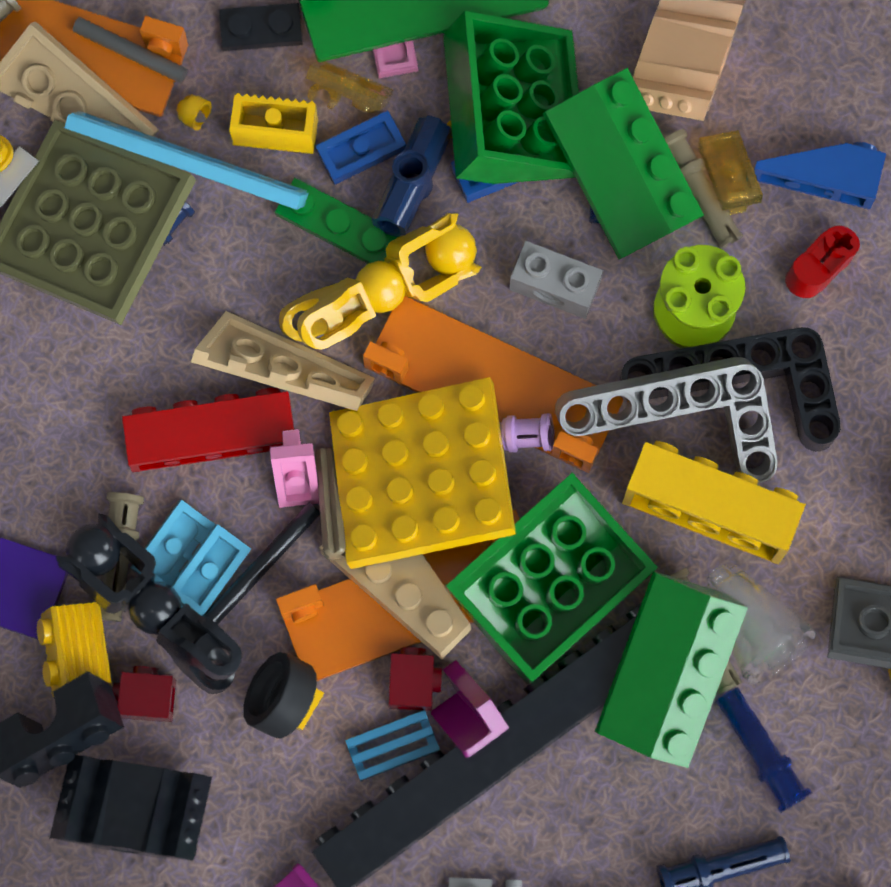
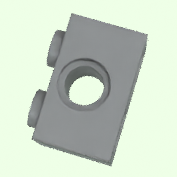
[509,241,603,319]

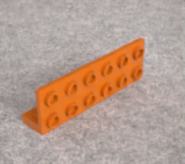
[0,0,188,117]
[363,296,623,473]
[276,510,520,681]

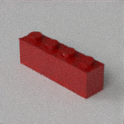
[122,388,295,473]

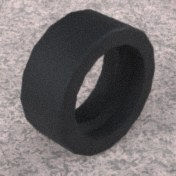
[243,652,317,739]

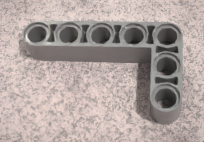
[555,357,778,483]

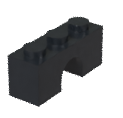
[0,671,124,788]

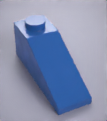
[751,142,886,210]

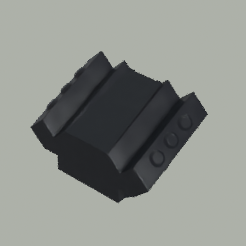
[49,755,212,861]

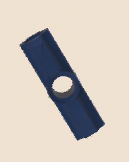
[372,115,452,237]

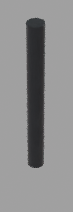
[204,502,320,625]

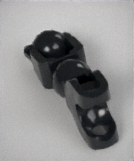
[56,513,242,694]

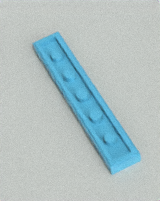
[64,111,308,210]

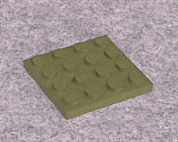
[0,120,196,325]

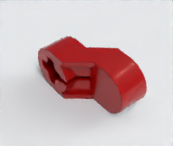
[785,225,860,298]

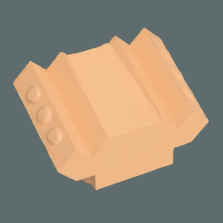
[633,0,746,121]

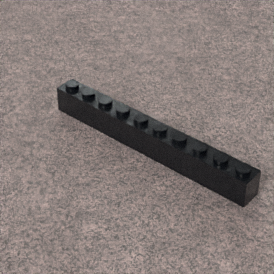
[312,602,642,887]

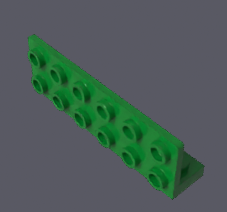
[298,0,549,62]

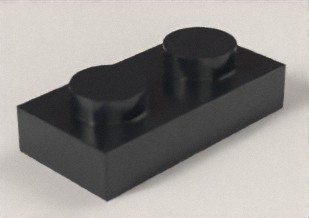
[219,3,303,51]

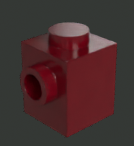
[389,647,442,711]
[112,666,177,723]

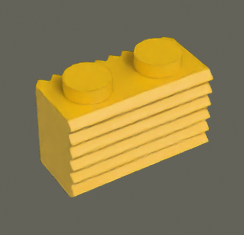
[230,92,318,154]
[37,602,112,697]

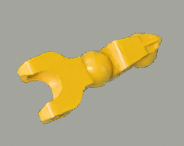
[279,213,482,349]

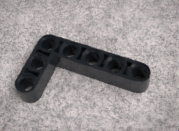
[620,327,840,452]

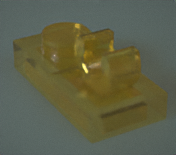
[306,61,394,113]
[698,130,763,215]

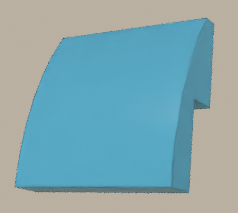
[130,500,251,616]

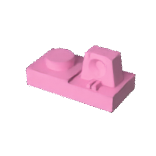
[270,429,319,508]

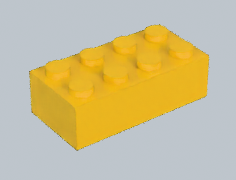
[622,441,806,565]

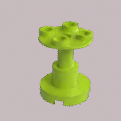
[653,245,745,348]

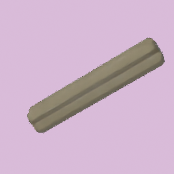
[315,447,346,561]

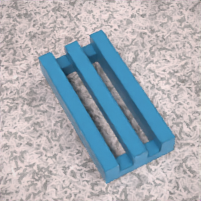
[345,710,440,781]

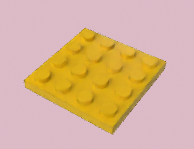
[329,377,516,569]

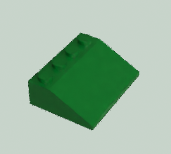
[443,11,579,184]
[445,473,658,684]

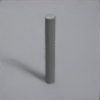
[72,17,188,83]

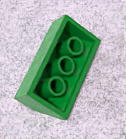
[542,68,704,260]
[595,571,748,768]

